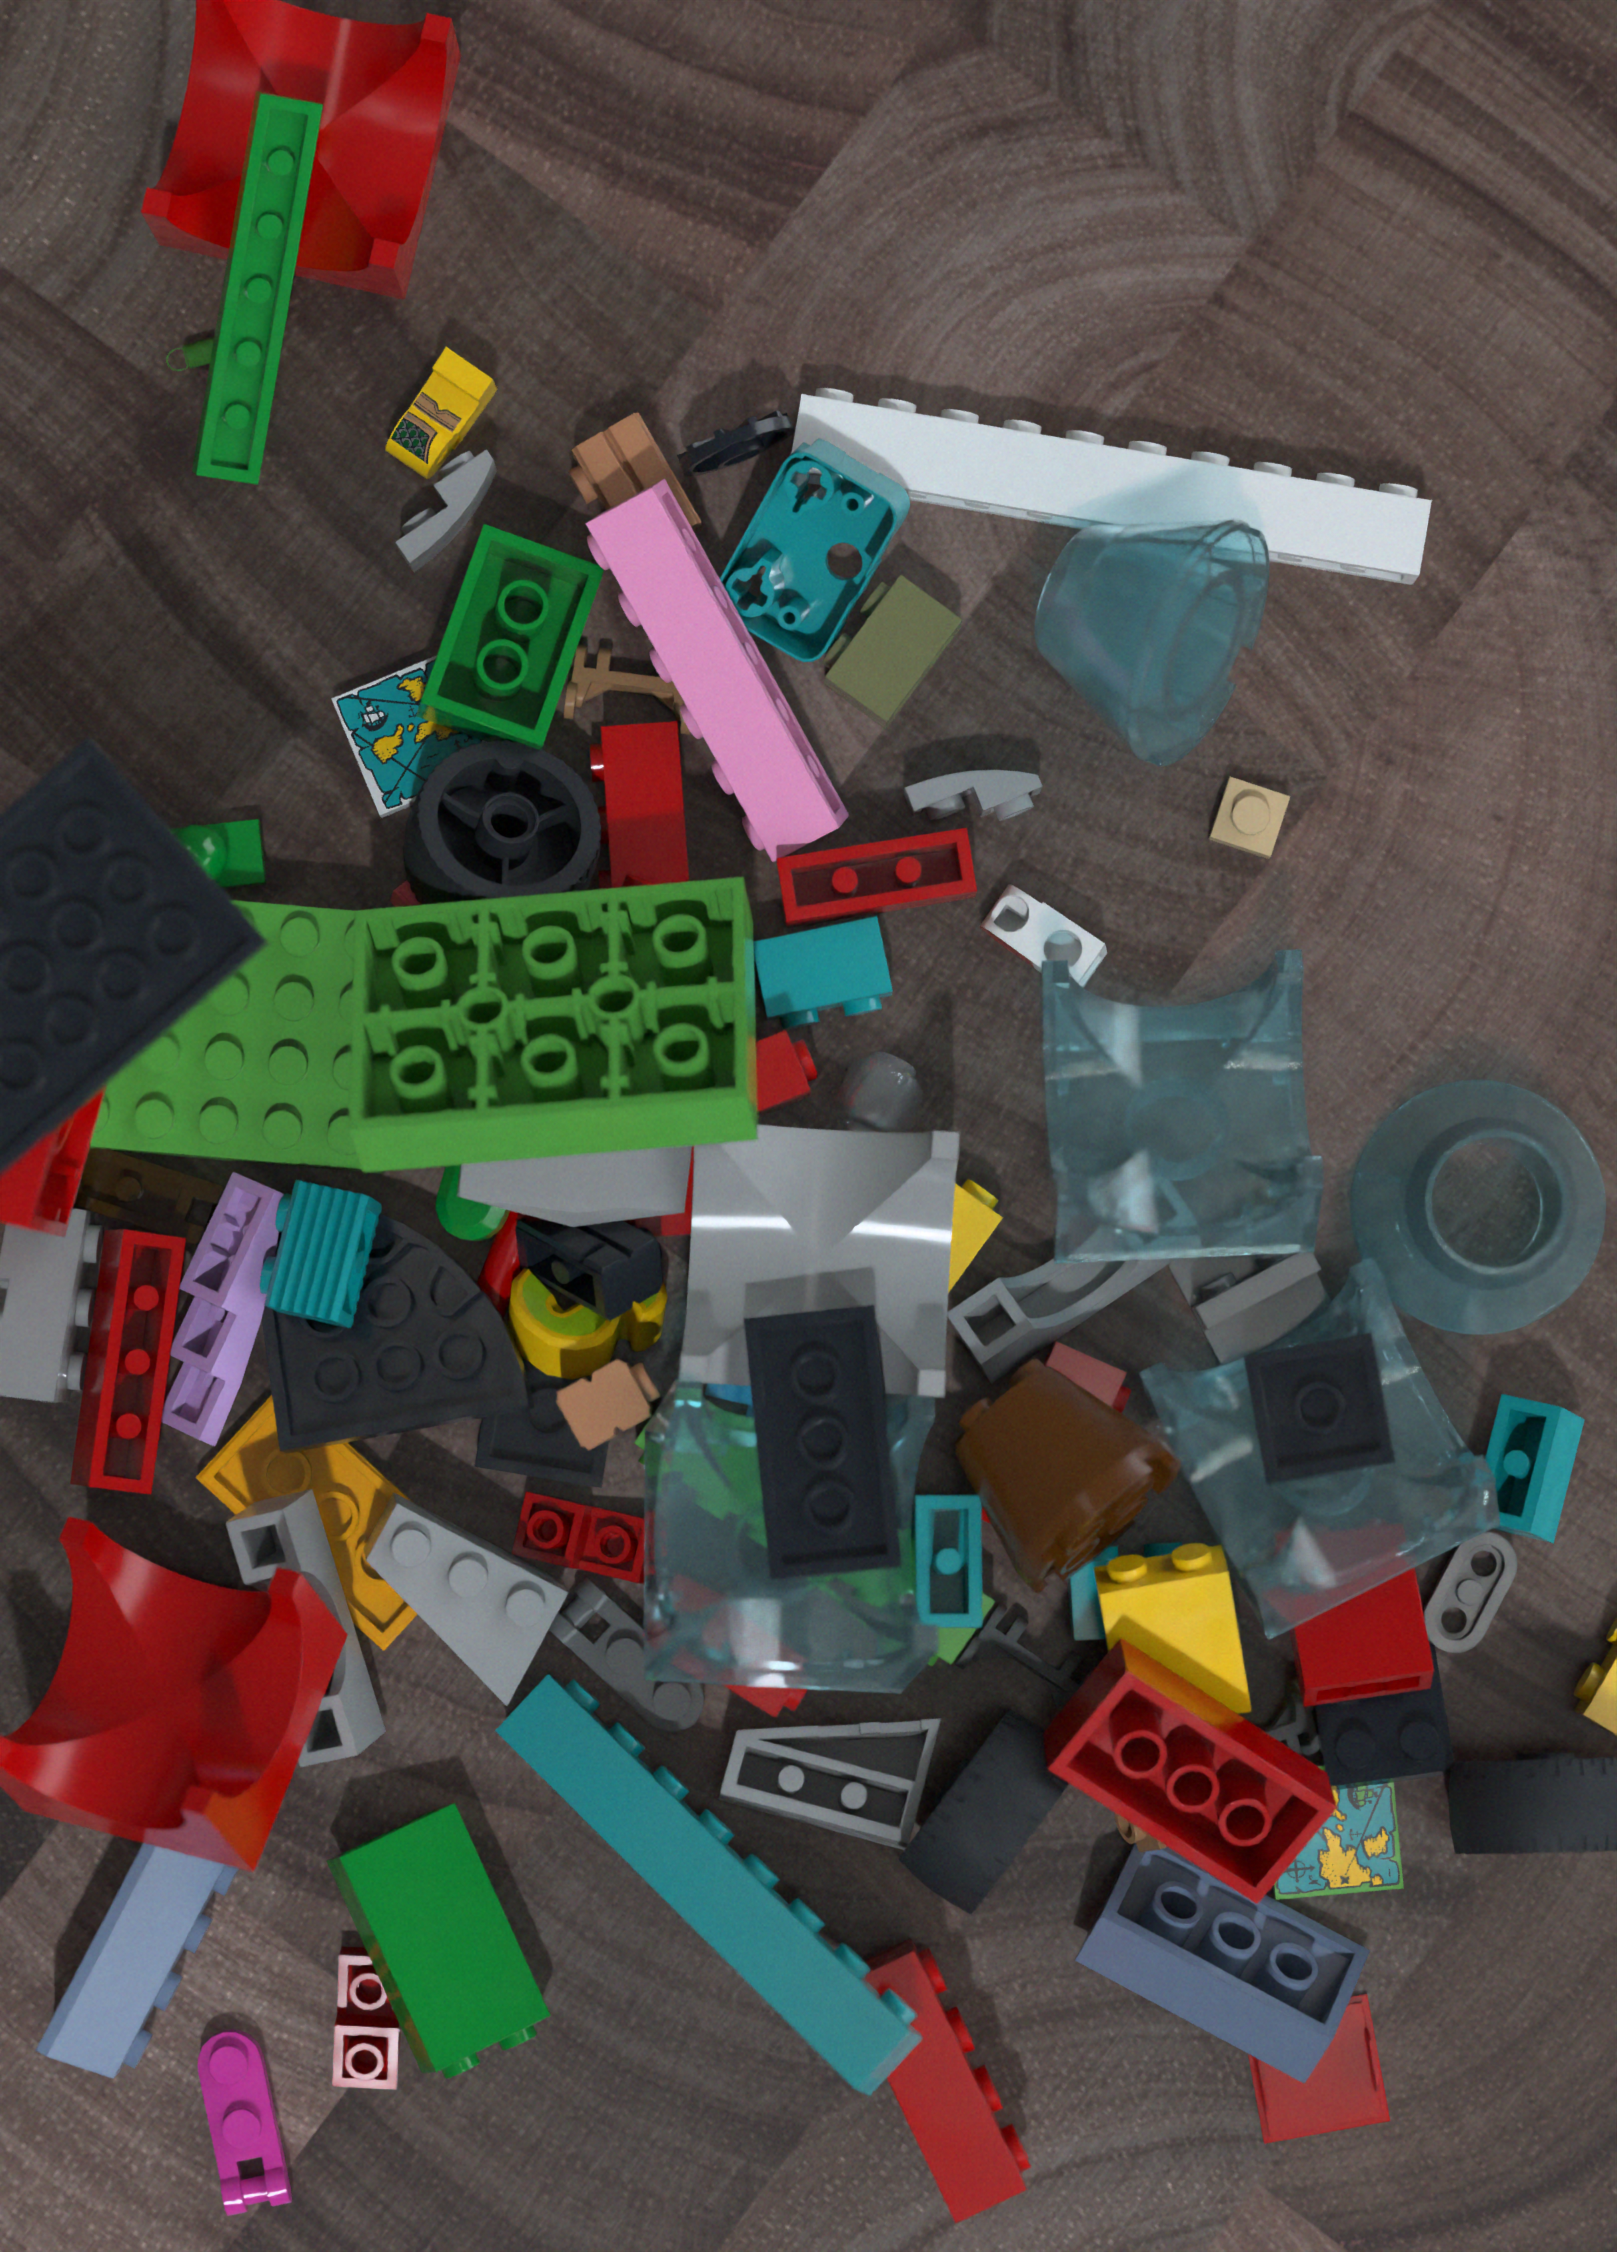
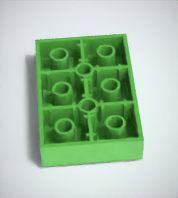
[349,877,758,1173]
[90,900,383,1173]

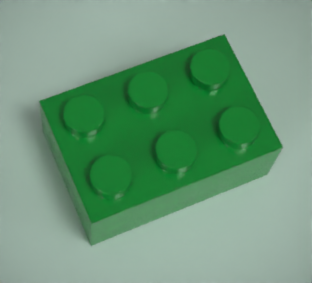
[416,524,604,750]

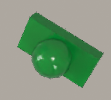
[170,819,267,889]

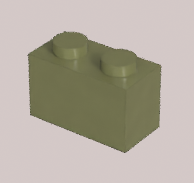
[822,574,963,730]

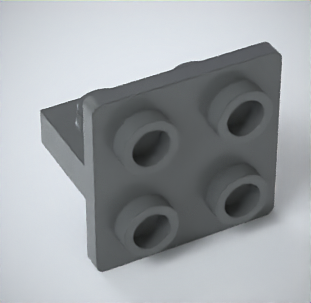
[1168,1205,1337,1373]

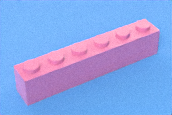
[586,479,849,862]

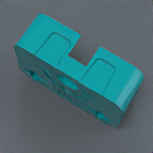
[720,438,910,662]

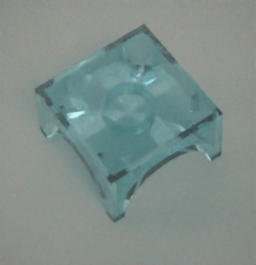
[1039,949,1324,1264]
[1139,1257,1500,1640]
[644,1380,939,1694]

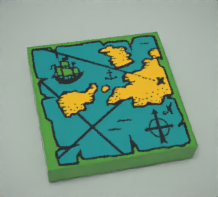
[1273,1764,1404,1900]

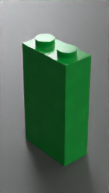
[326,1803,551,2079]

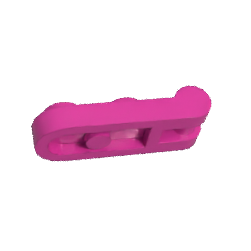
[198,2029,292,2216]

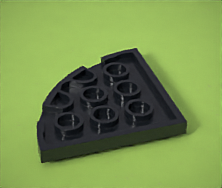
[262,1213,535,1453]

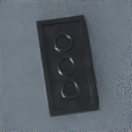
[743,1305,902,1582]

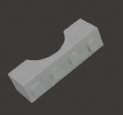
[947,1169,1203,1384]
[225,1489,386,1767]

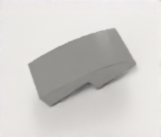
[395,449,497,572]
[903,770,1042,822]

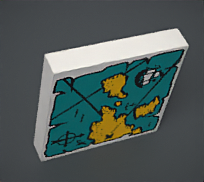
[332,655,484,818]

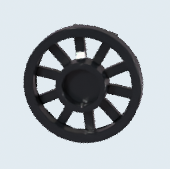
[677,410,795,476]

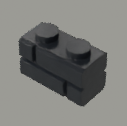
[515,1215,663,1321]

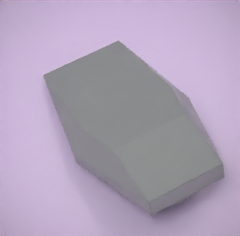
[457,1145,692,1227]

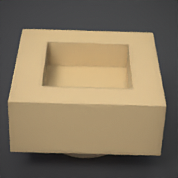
[1209,777,1290,859]

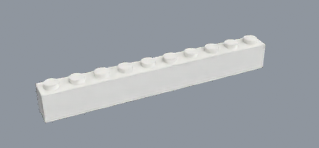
[791,388,1432,585]

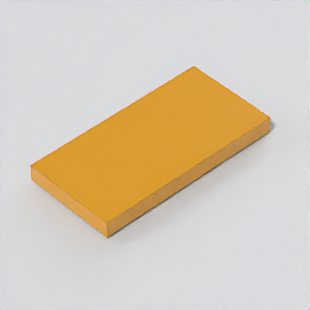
[196,1395,418,1651]

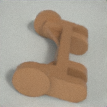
[564,645,691,735]

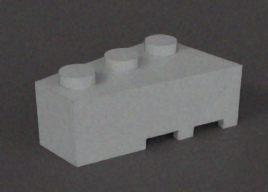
[0,1209,103,1402]
[363,1492,568,1706]
[718,1718,941,1850]

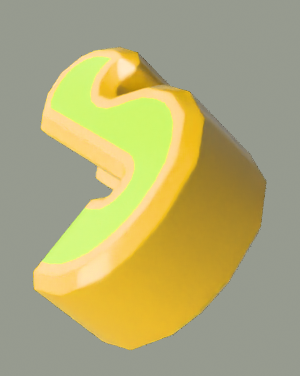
[507,1269,668,1380]

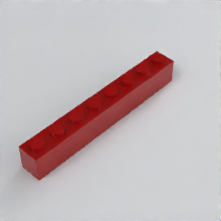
[590,721,694,1238]

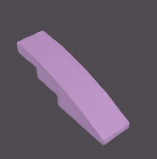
[161,1172,284,1447]

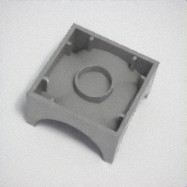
[679,1125,959,1397]

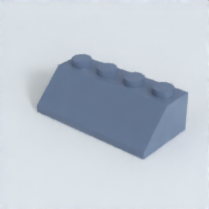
[1075,1842,1370,2083]
[35,1843,240,2079]

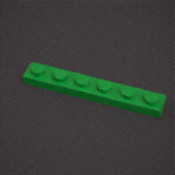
[192,91,323,485]

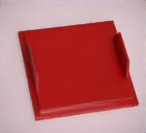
[1247,1993,1390,2144]

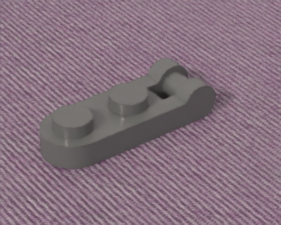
[549,1576,705,1733]

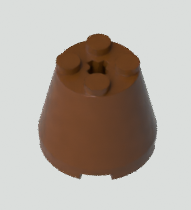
[954,1358,1182,1593]

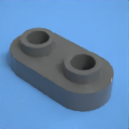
[1423,1531,1518,1653]

